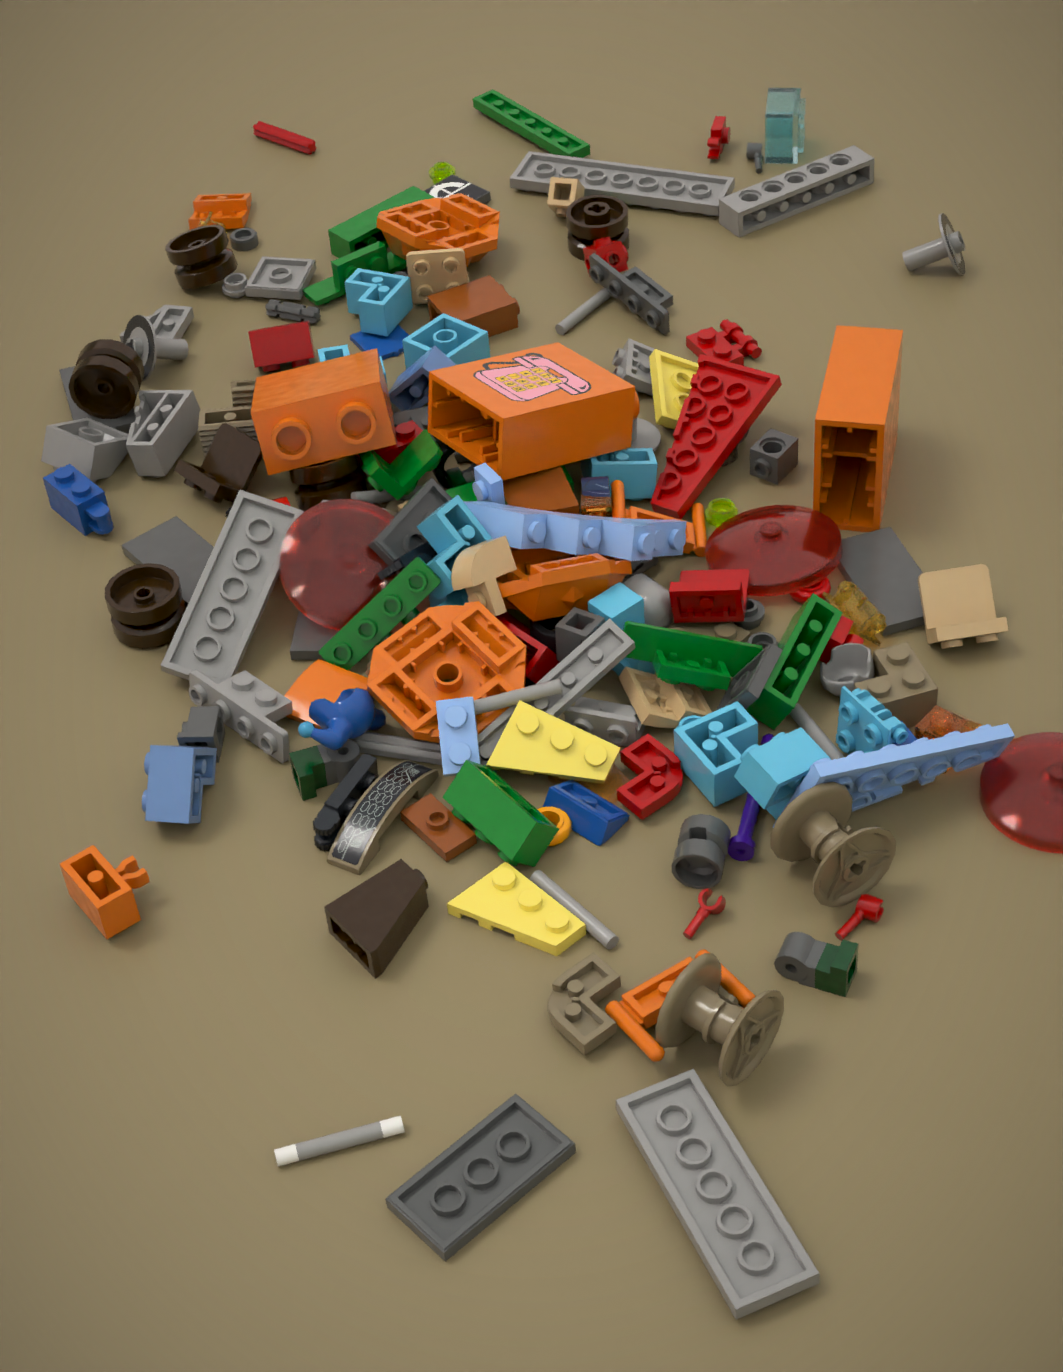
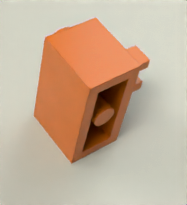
[59,845,150,940]

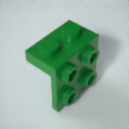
[359,429,443,501]

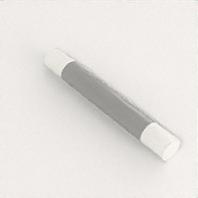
[274,1116,405,1167]

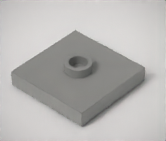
[245,256,317,300]

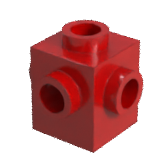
[583,237,628,277]

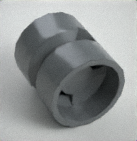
[672,814,731,889]

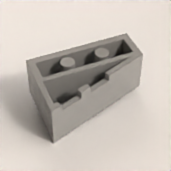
[126,390,201,477]

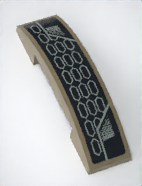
[327,759,439,876]

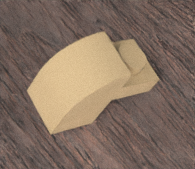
[451,536,517,616]

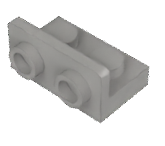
[612,338,654,396]
[564,697,646,747]

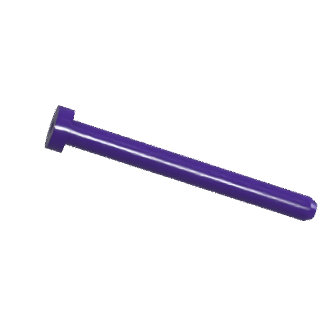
[728,733,774,861]

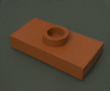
[400,793,477,862]

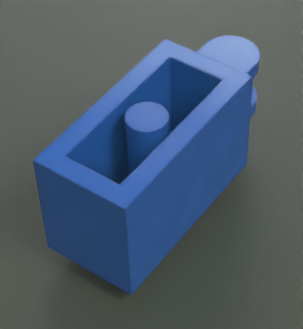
[43,464,114,536]

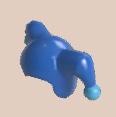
[298,688,386,751]

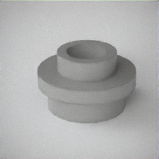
[222,273,249,298]

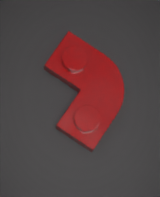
[616,734,683,820]

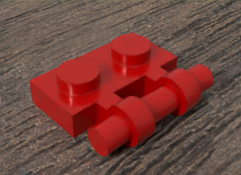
[686,319,762,366]

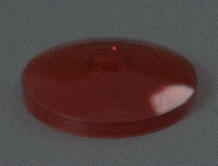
[279,499,397,631]
[705,505,843,596]
[979,732,1063,854]

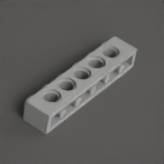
[719,145,875,238]

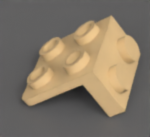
[406,248,469,305]
[918,564,1008,649]

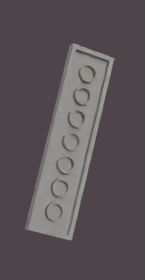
[510,151,735,216]

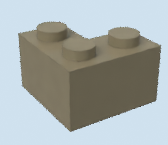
[854,642,938,728]

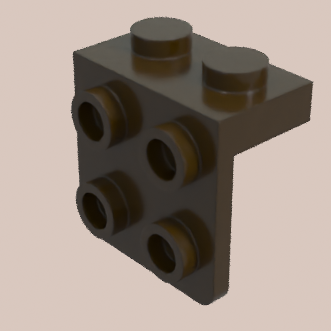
[174,423,263,503]

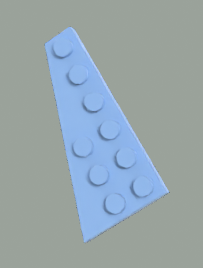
[772,723,1015,828]

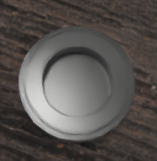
[230,228,259,251]

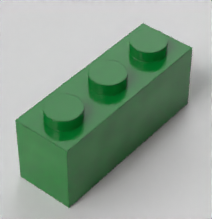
[442,760,559,867]

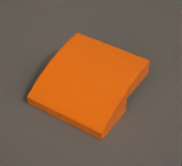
[188,193,252,230]
[285,659,368,729]

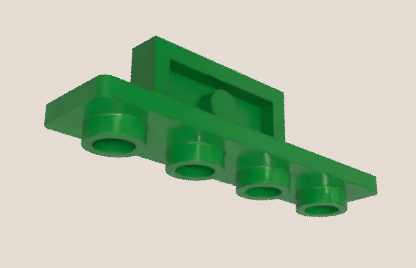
[303,241,407,306]
[319,557,441,670]
[623,621,763,691]

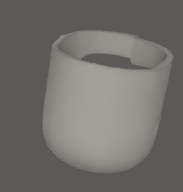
[622,573,673,628]

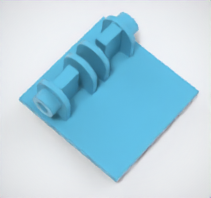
[836,686,908,755]

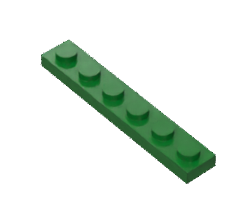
[473,89,590,158]

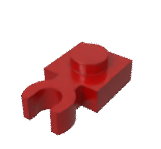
[707,116,730,159]

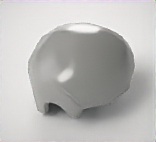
[820,643,875,697]

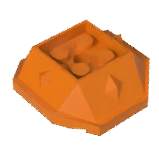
[376,193,500,267]
[496,547,632,622]
[366,601,527,743]

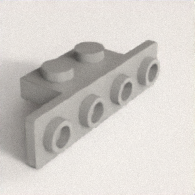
[189,670,292,763]

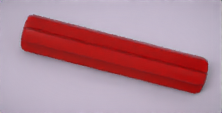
[253,121,317,155]

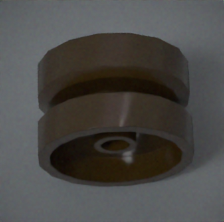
[566,195,629,261]
[165,225,237,289]
[69,339,145,419]
[288,454,367,512]
[105,563,186,649]

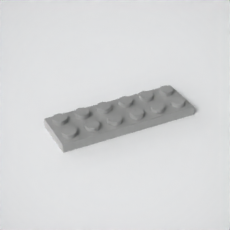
[161,490,304,684]
[616,1069,819,1320]

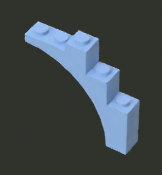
[463,501,687,561]

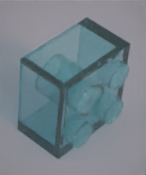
[765,88,806,164]

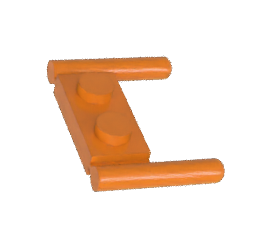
[611,480,708,557]
[605,949,756,1062]

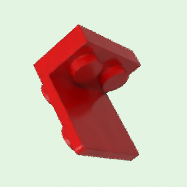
[669,569,750,623]

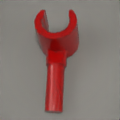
[683,888,726,939]
[835,894,884,940]

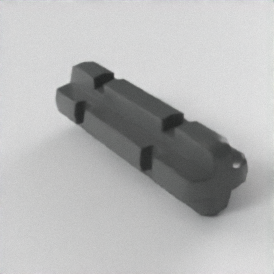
[265,299,321,324]

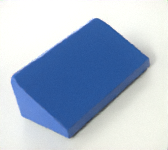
[543,780,630,846]

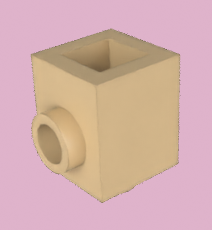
[547,177,585,218]

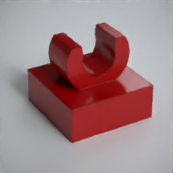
[819,615,864,664]

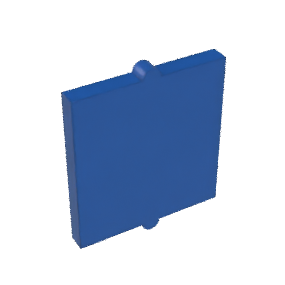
[350,325,409,360]

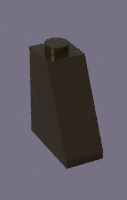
[324,859,429,979]

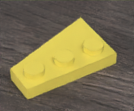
[649,349,699,430]
[486,700,621,784]
[447,862,586,956]

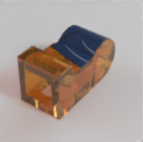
[581,476,612,517]

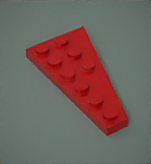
[650,354,782,520]

